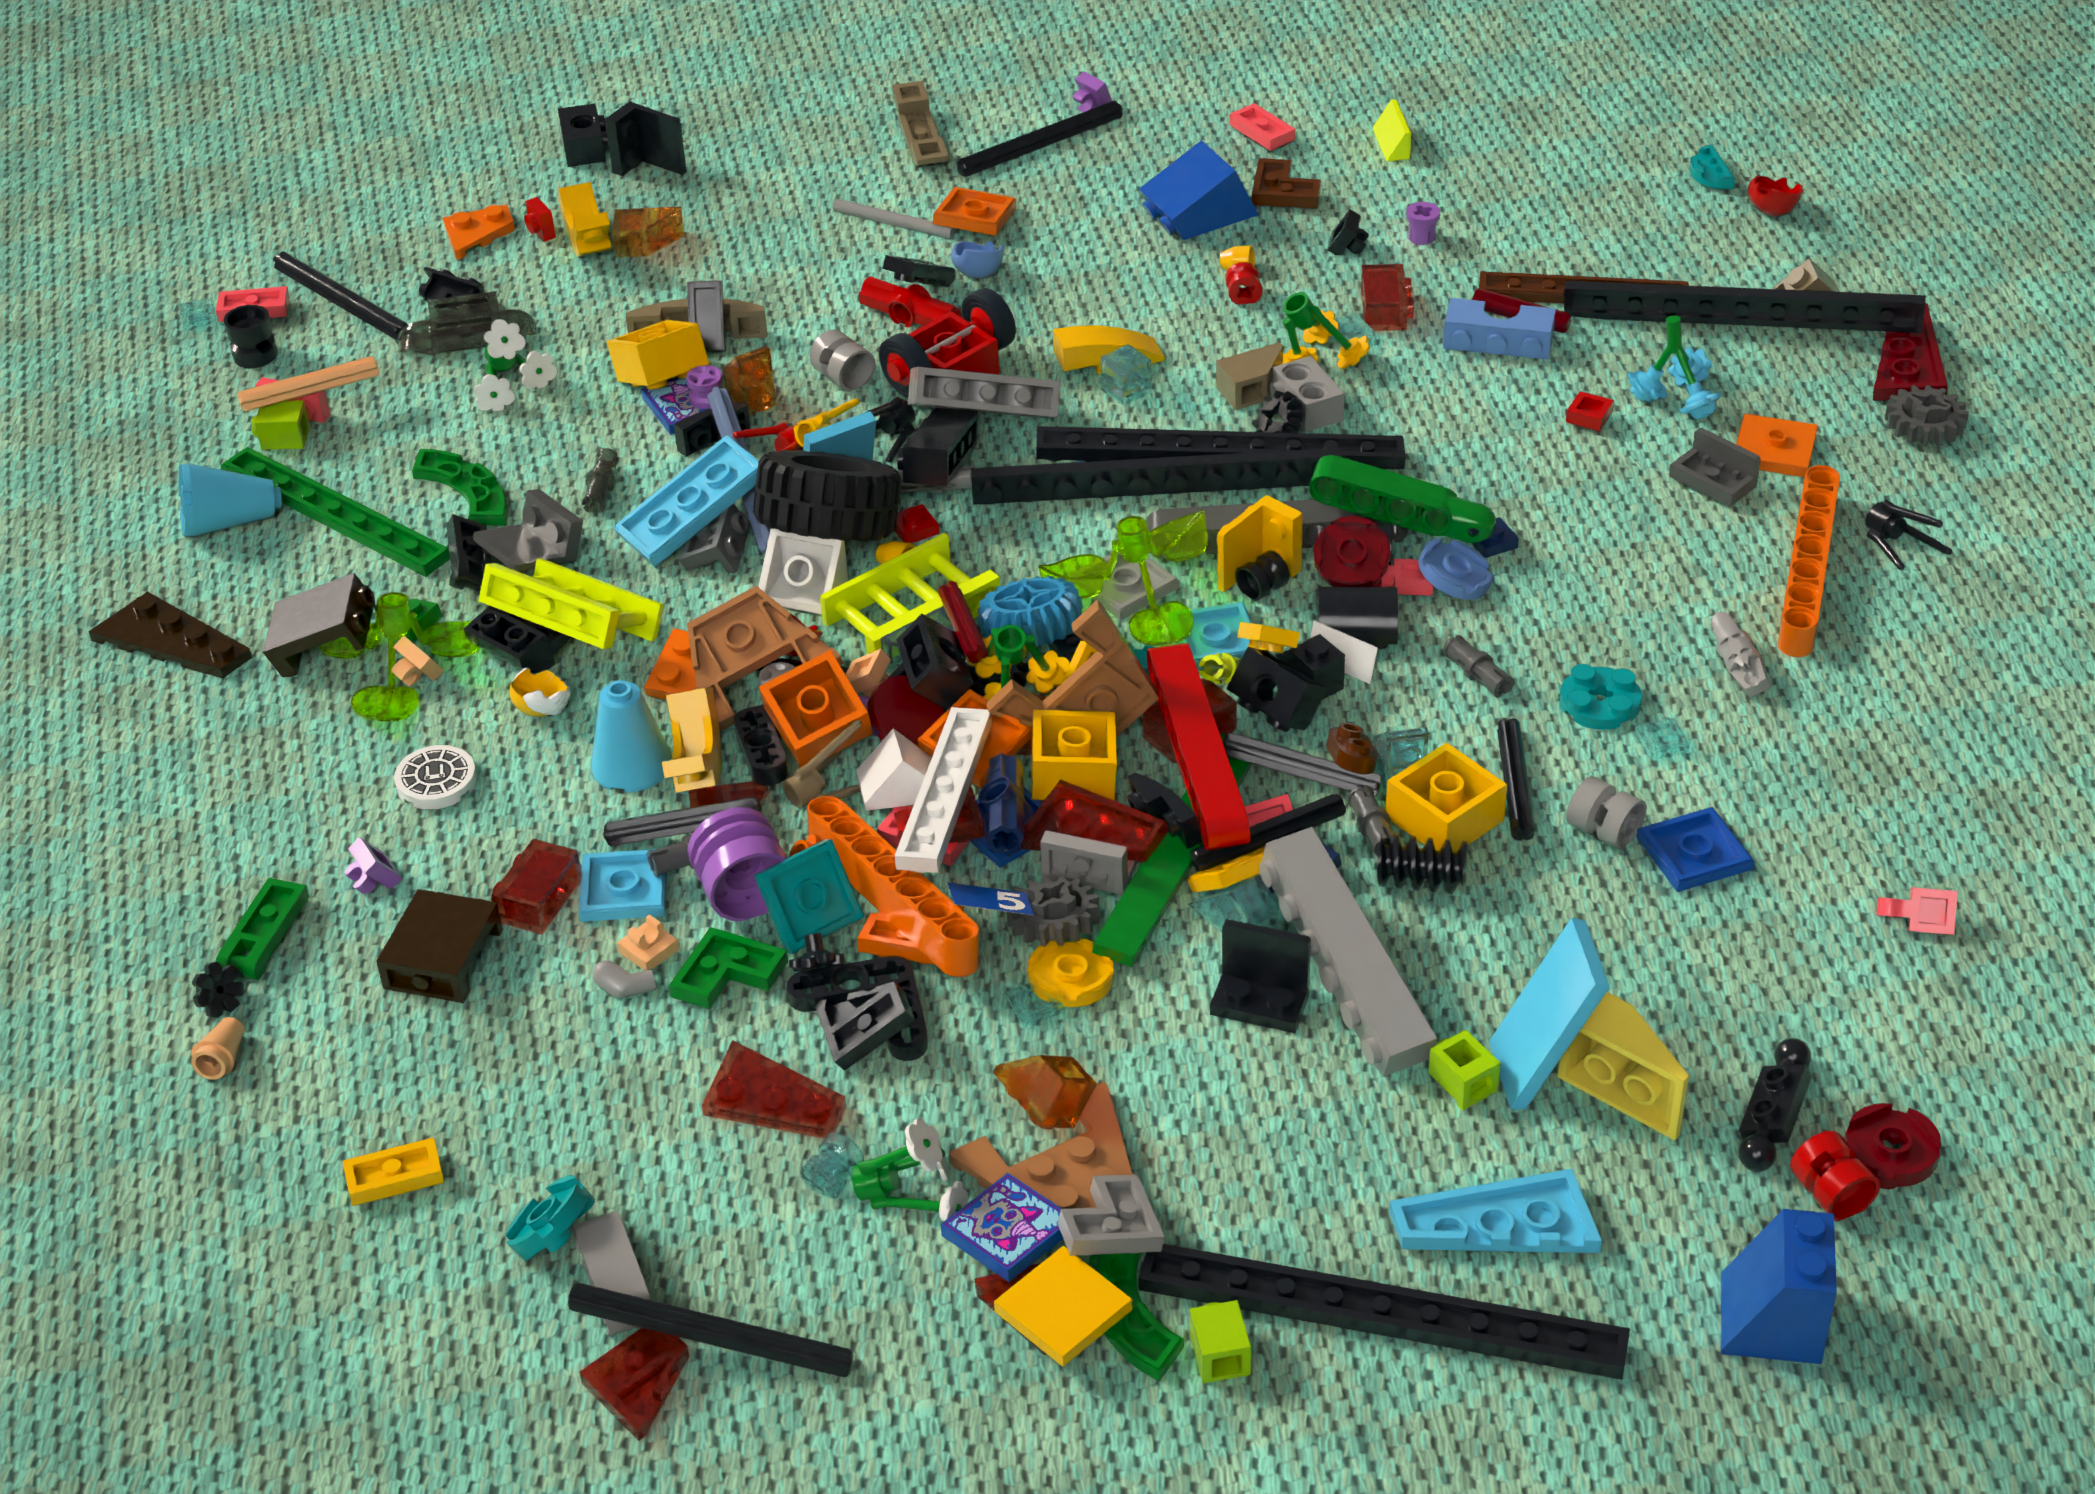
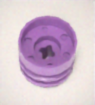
[687,807,788,921]

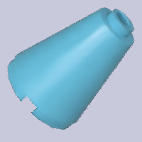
[179,463,281,537]
[591,680,672,792]

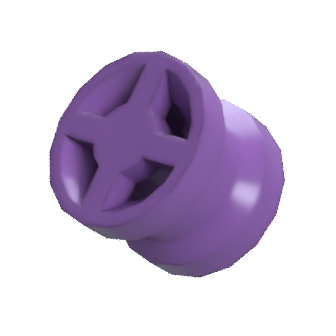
[686,365,723,409]

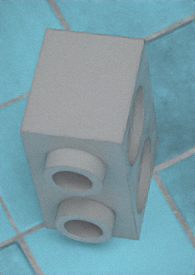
[1269,356,1345,432]

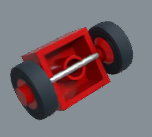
[879,288,1016,397]

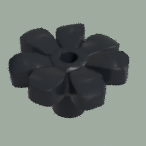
[789,933,845,972]
[192,962,244,1018]

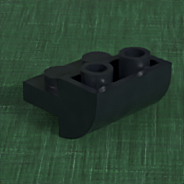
[1316,587,1398,649]
[463,605,572,674]

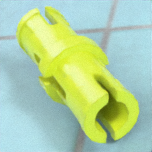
[1199,653,1241,684]

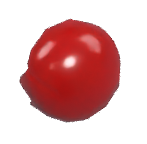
[1747,175,1804,217]

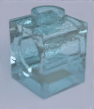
[1101,344,1151,407]

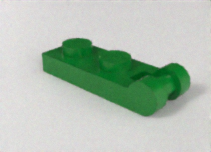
[216,878,309,981]

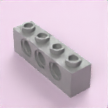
[908,367,1061,419]

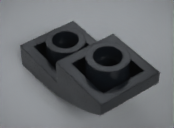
[674,402,751,457]
[1127,773,1202,849]

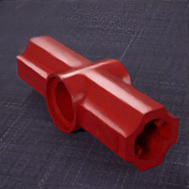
[859,276,961,327]

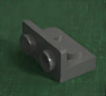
[679,504,750,573]

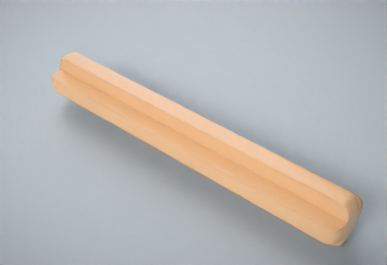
[238,356,379,412]

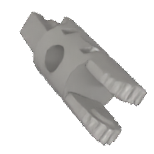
[1710,611,1771,698]

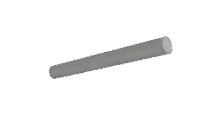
[833,199,956,239]

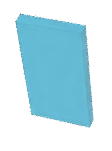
[613,435,759,567]
[1489,917,1610,1110]

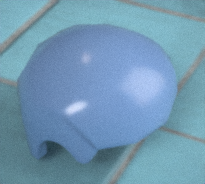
[951,241,1004,279]

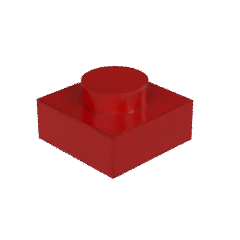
[524,197,556,242]
[1566,391,1614,431]
[894,504,939,543]

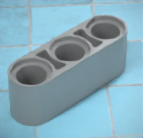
[572,1210,651,1336]

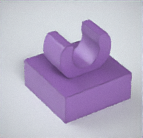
[1073,71,1112,112]
[345,837,403,894]

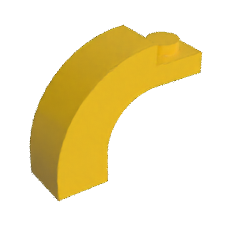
[557,182,612,257]
[662,687,722,793]

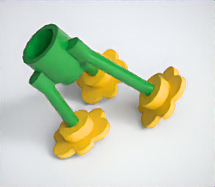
[1282,292,1370,369]
[966,625,1070,701]

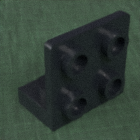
[605,101,687,176]
[1210,919,1311,1033]

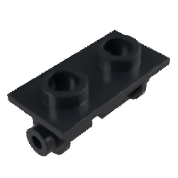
[419,267,491,315]

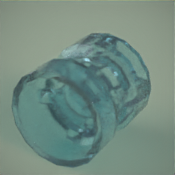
[800,1133,864,1199]

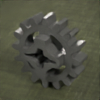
[1885,385,1969,446]
[1007,875,1100,947]

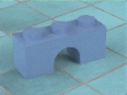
[1443,298,1556,360]

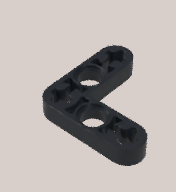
[734,704,788,786]
[786,956,928,1061]

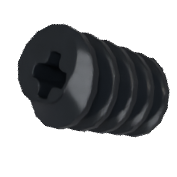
[1377,833,1468,894]

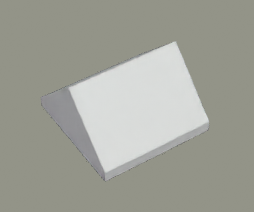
[759,528,848,615]
[856,728,932,811]

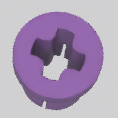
[1406,202,1440,245]

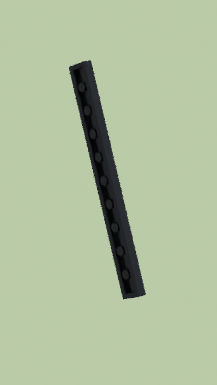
[1564,281,1926,333]
[1036,426,1406,469]
[971,448,1343,505]
[1138,1244,1630,1380]

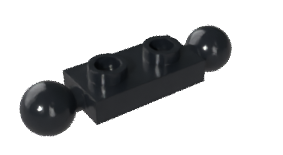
[1738,1038,1812,1172]

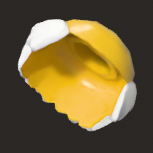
[509,668,571,718]

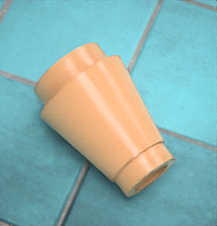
[191,1017,245,1080]

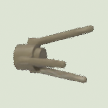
[782,720,861,809]

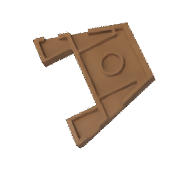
[687,586,844,731]
[987,600,1159,737]
[949,1082,1133,1209]

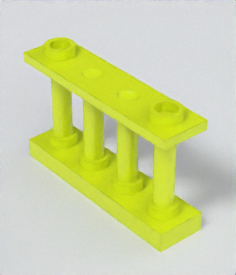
[820,533,1000,662]
[478,558,664,649]

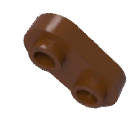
[1326,723,1379,774]

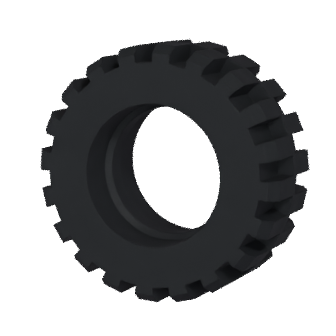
[753,450,901,541]

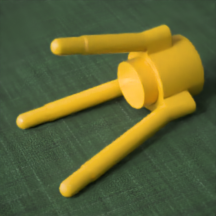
[793,398,859,448]

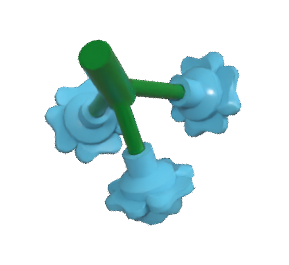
[1627,316,1722,420]

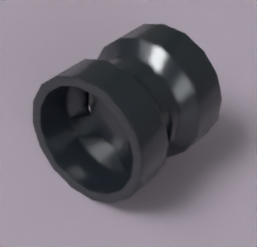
[1235,550,1289,602]

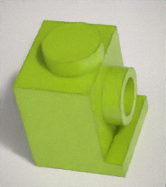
[1428,1029,1501,1111]

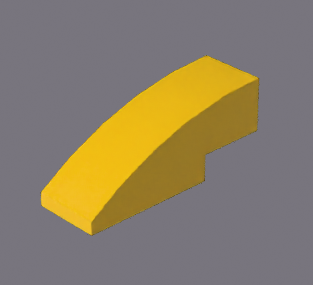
[1053,325,1165,374]

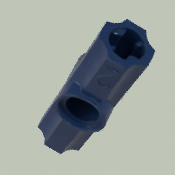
[978,753,1032,856]

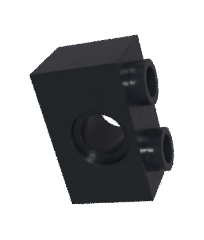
[558,103,609,167]
[896,613,973,710]
[1226,647,1328,732]

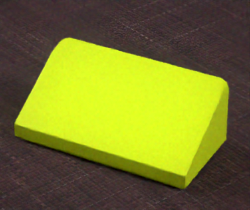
[1373,99,1411,161]

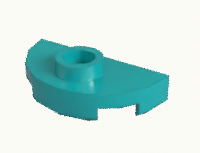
[1689,144,1735,189]

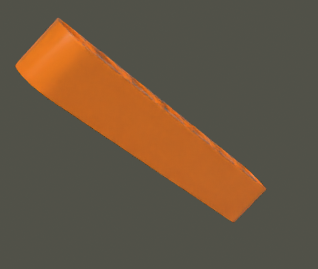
[1778,465,1840,657]
[807,796,979,977]

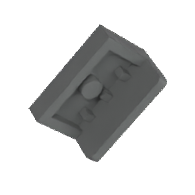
[1669,428,1761,507]

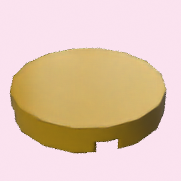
[1027,938,1114,1008]

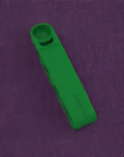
[1309,455,1496,543]

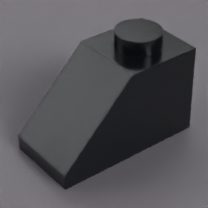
[1273,634,1345,700]

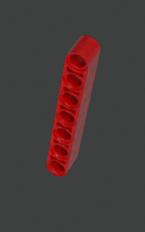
[1147,643,1250,851]

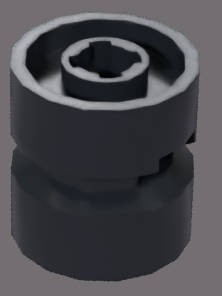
[223,305,278,368]

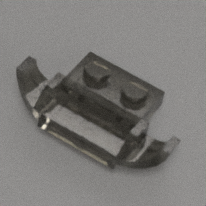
[398,291,536,356]

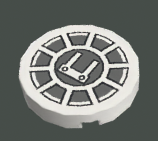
[394,745,477,809]

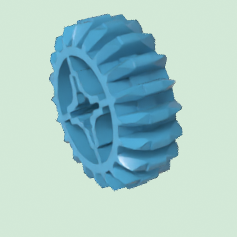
[978,576,1083,648]

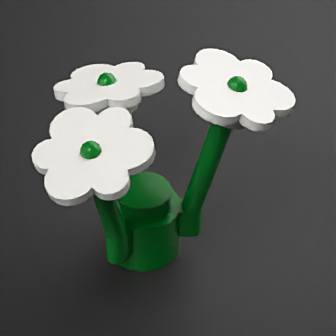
[474,319,557,411]
[852,1118,968,1221]

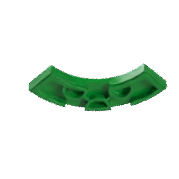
[412,449,508,526]
[1089,1252,1184,1382]

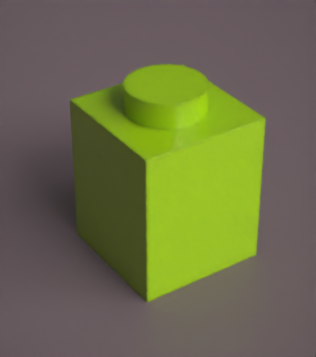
[251,400,310,450]
[1189,1300,1251,1383]

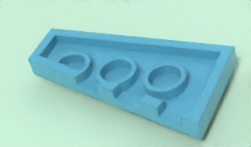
[1389,1169,1602,1253]

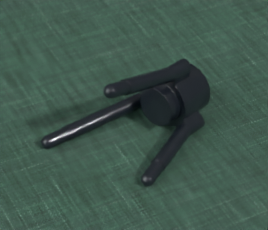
[867,397,915,462]
[1865,500,1952,570]

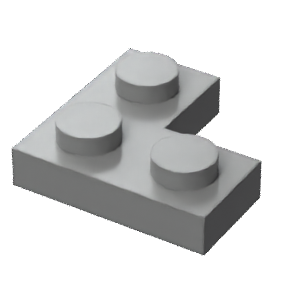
[1057,1174,1165,1256]

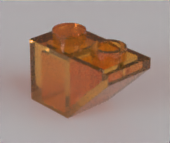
[612,207,685,258]
[723,346,776,415]
[993,1055,1097,1130]

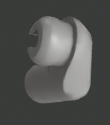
[593,961,656,998]

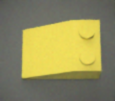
[1557,992,1689,1140]

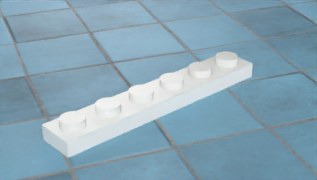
[895,707,992,873]

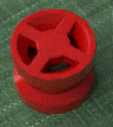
[1225,262,1263,305]

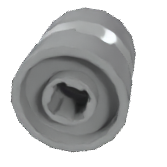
[809,329,876,392]
[1566,776,1647,850]

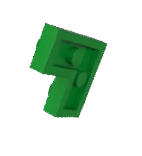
[669,927,788,1009]

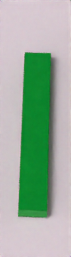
[221,447,450,577]
[1092,733,1252,967]

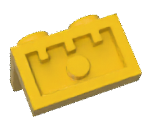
[1217,495,1303,592]

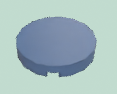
[1418,538,1494,600]

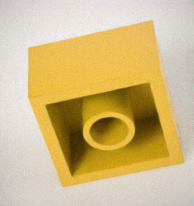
[606,320,709,390]
[1031,710,1117,802]
[1386,742,1507,852]

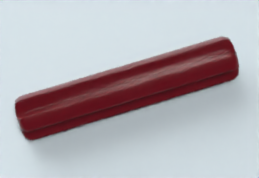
[1472,288,1572,333]
[938,581,988,663]

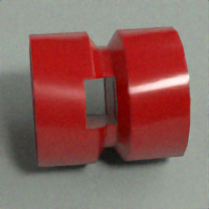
[1790,1131,1880,1221]

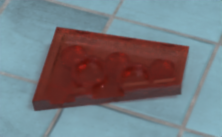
[1021,779,1168,862]
[702,1040,846,1140]

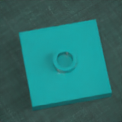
[753,839,865,954]

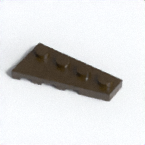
[88,591,252,678]

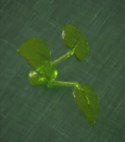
[1039,509,1208,646]
[319,592,480,722]

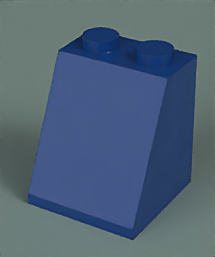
[1139,140,1259,240]
[1721,1209,1837,1364]

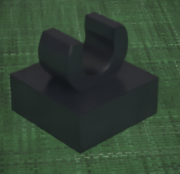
[1327,209,1369,255]

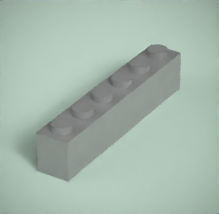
[1259,827,1437,1077]

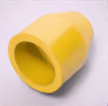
[1220,246,1255,270]
[875,541,915,564]

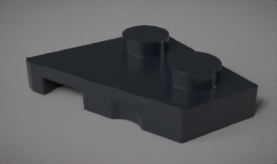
[815,982,915,1071]

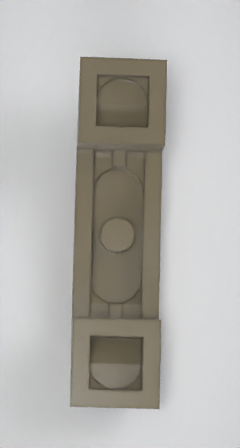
[892,81,949,166]
[626,299,768,339]

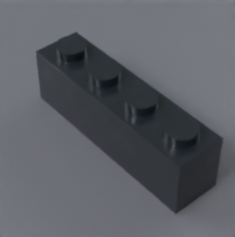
[897,407,978,486]

